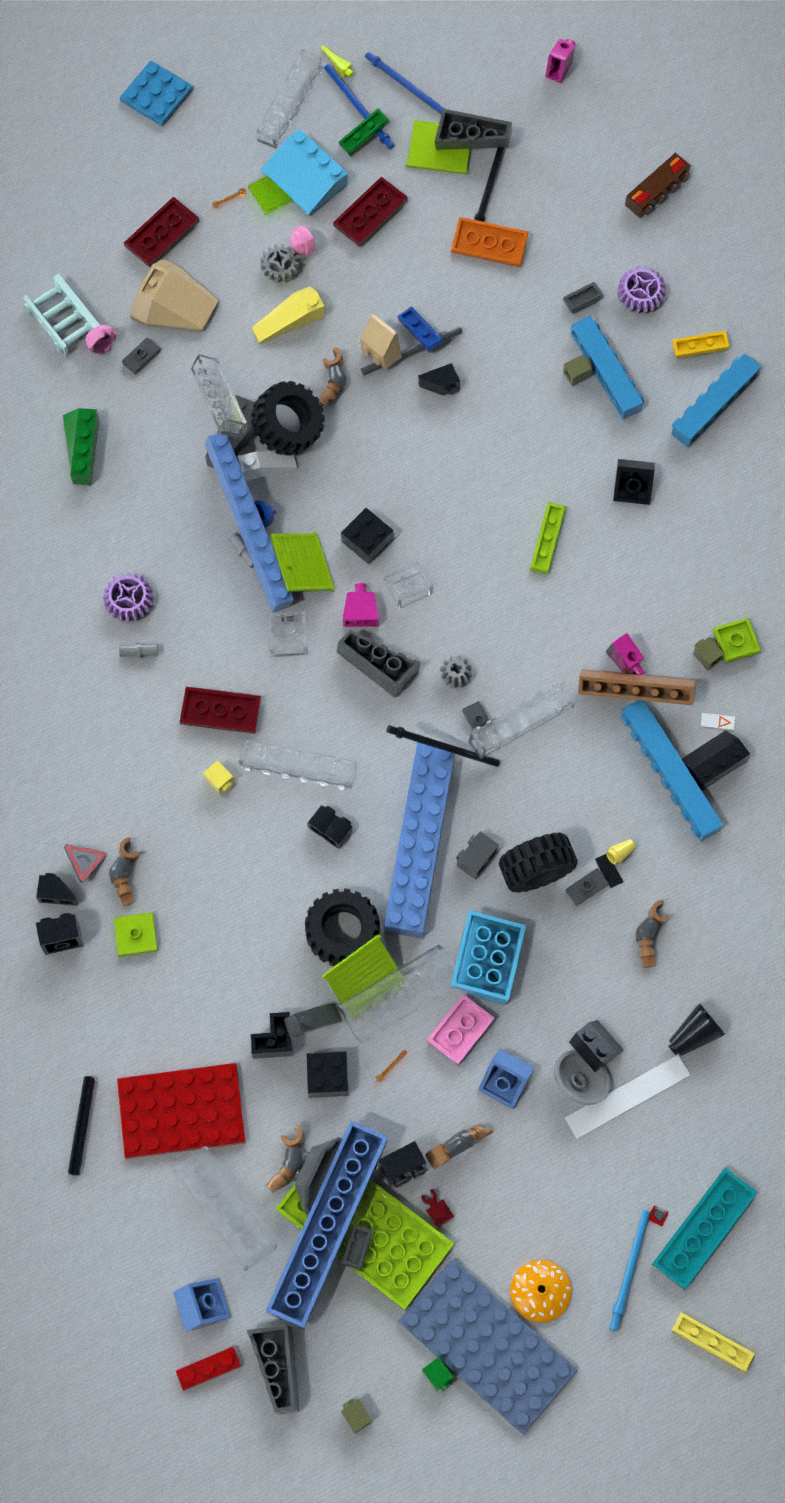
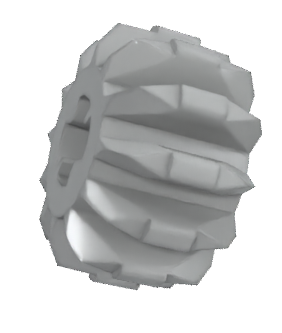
[440,655,472,688]

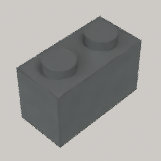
[456,831,499,879]

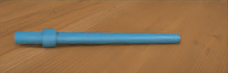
[609,1210,650,1332]

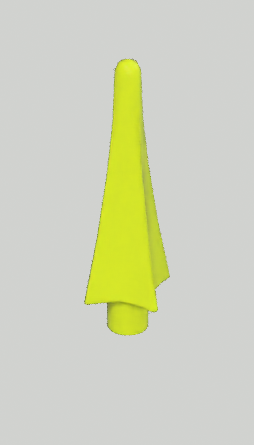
[321,46,354,78]

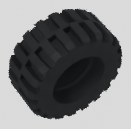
[251,381,325,456]
[499,832,578,893]
[305,888,380,966]

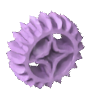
[617,266,666,313]
[103,572,154,622]

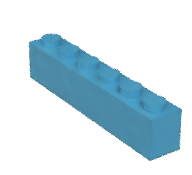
[570,316,644,420]
[671,353,761,447]

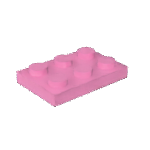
[427,994,495,1065]

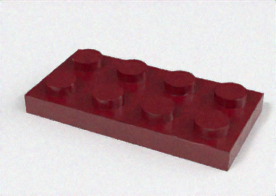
[333,176,408,247]
[124,197,199,267]
[180,686,261,734]

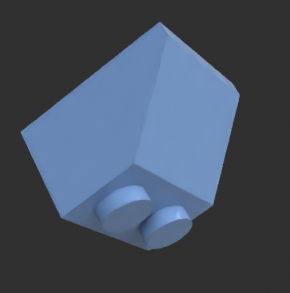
[478,1049,535,1109]
[173,1278,231,1332]

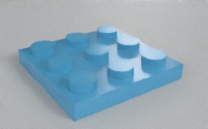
[119,60,193,126]

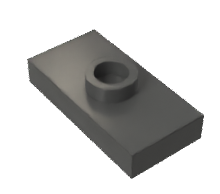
[563,282,603,314]
[122,337,161,375]
[462,701,497,743]
[565,868,609,906]
[341,1224,373,1271]

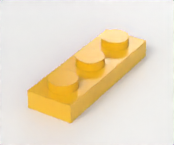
[672,331,730,359]

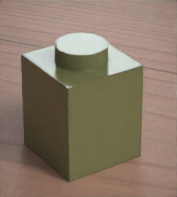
[563,355,593,386]
[693,637,724,671]
[341,1399,372,1434]

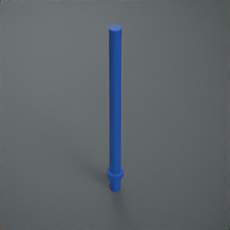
[365,52,445,114]
[324,64,394,150]

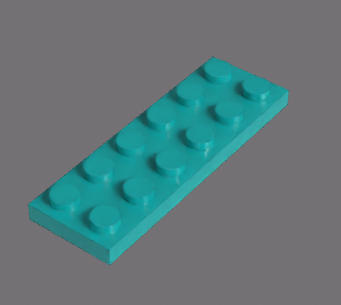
[651,1168,758,1290]

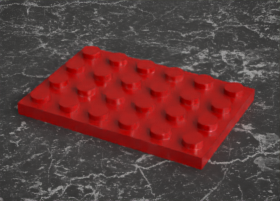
[117,1063,246,1159]

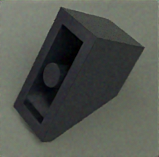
[418,363,460,396]
[36,873,78,906]

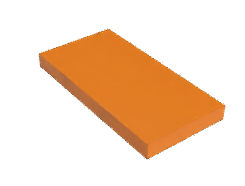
[451,217,529,267]

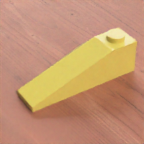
[252,286,325,344]

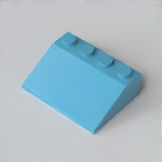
[261,129,348,215]
[450,910,526,1005]

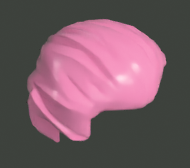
[290,226,315,256]
[85,325,117,354]

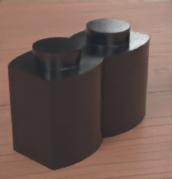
[307,805,352,849]

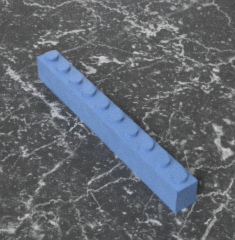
[205,431,294,612]

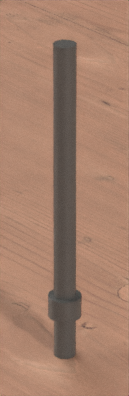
[361,327,463,375]

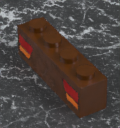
[625,152,691,218]

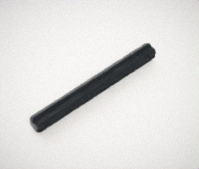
[68,1076,95,1176]

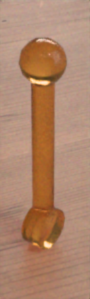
[212,188,246,208]
[376,1050,407,1082]

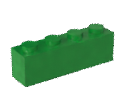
[63,408,99,485]

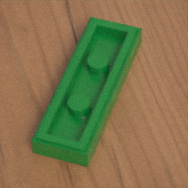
[338,108,390,156]

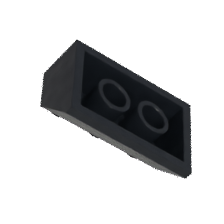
[682,730,750,791]

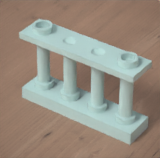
[23,274,100,357]

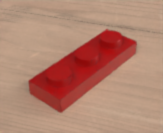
[176,1346,241,1391]

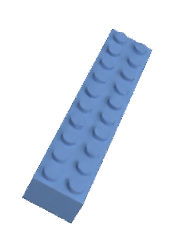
[384,742,455,939]
[266,1121,388,1330]

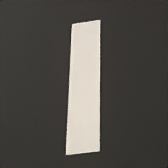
[565,1055,690,1139]

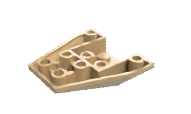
[130,259,219,331]

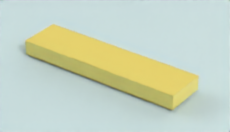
[672,1312,755,1372]

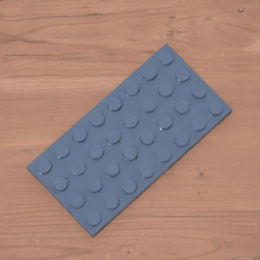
[398,1259,577,1435]

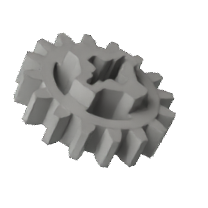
[260,244,299,282]

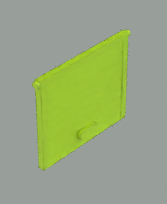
[405,120,470,174]
[270,531,335,592]
[322,935,405,1019]

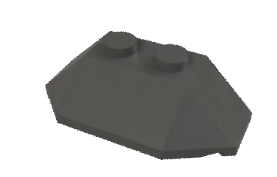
[293,1137,342,1216]

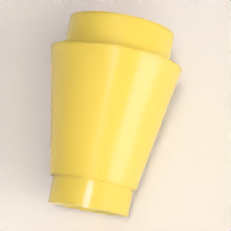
[606,839,636,865]

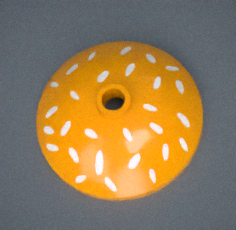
[510,1260,572,1323]

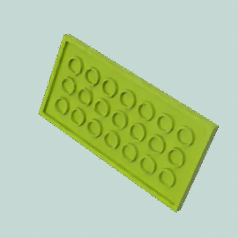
[275,1180,454,1311]

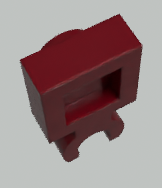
[421,1189,454,1228]

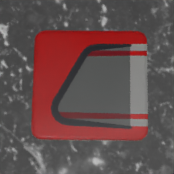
[648,1205,668,1226]

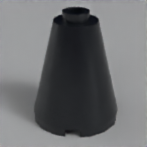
[668,1003,725,1056]

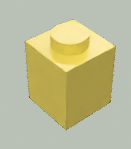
[203,760,234,794]

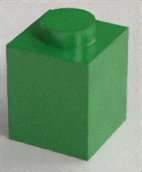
[422,1357,454,1392]

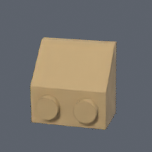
[360,314,402,369]

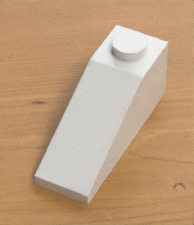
[238,451,297,481]

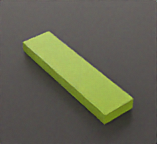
[530,502,566,575]

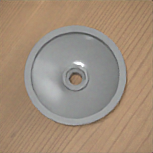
[554,1050,610,1105]

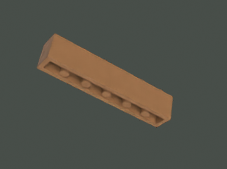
[578,669,696,705]

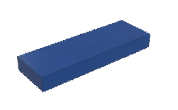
[397,306,444,353]

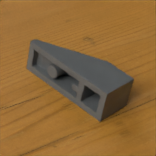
[284,1003,341,1038]

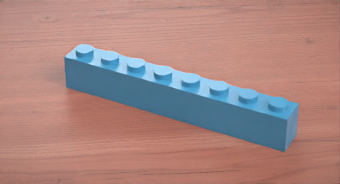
[621,700,723,842]

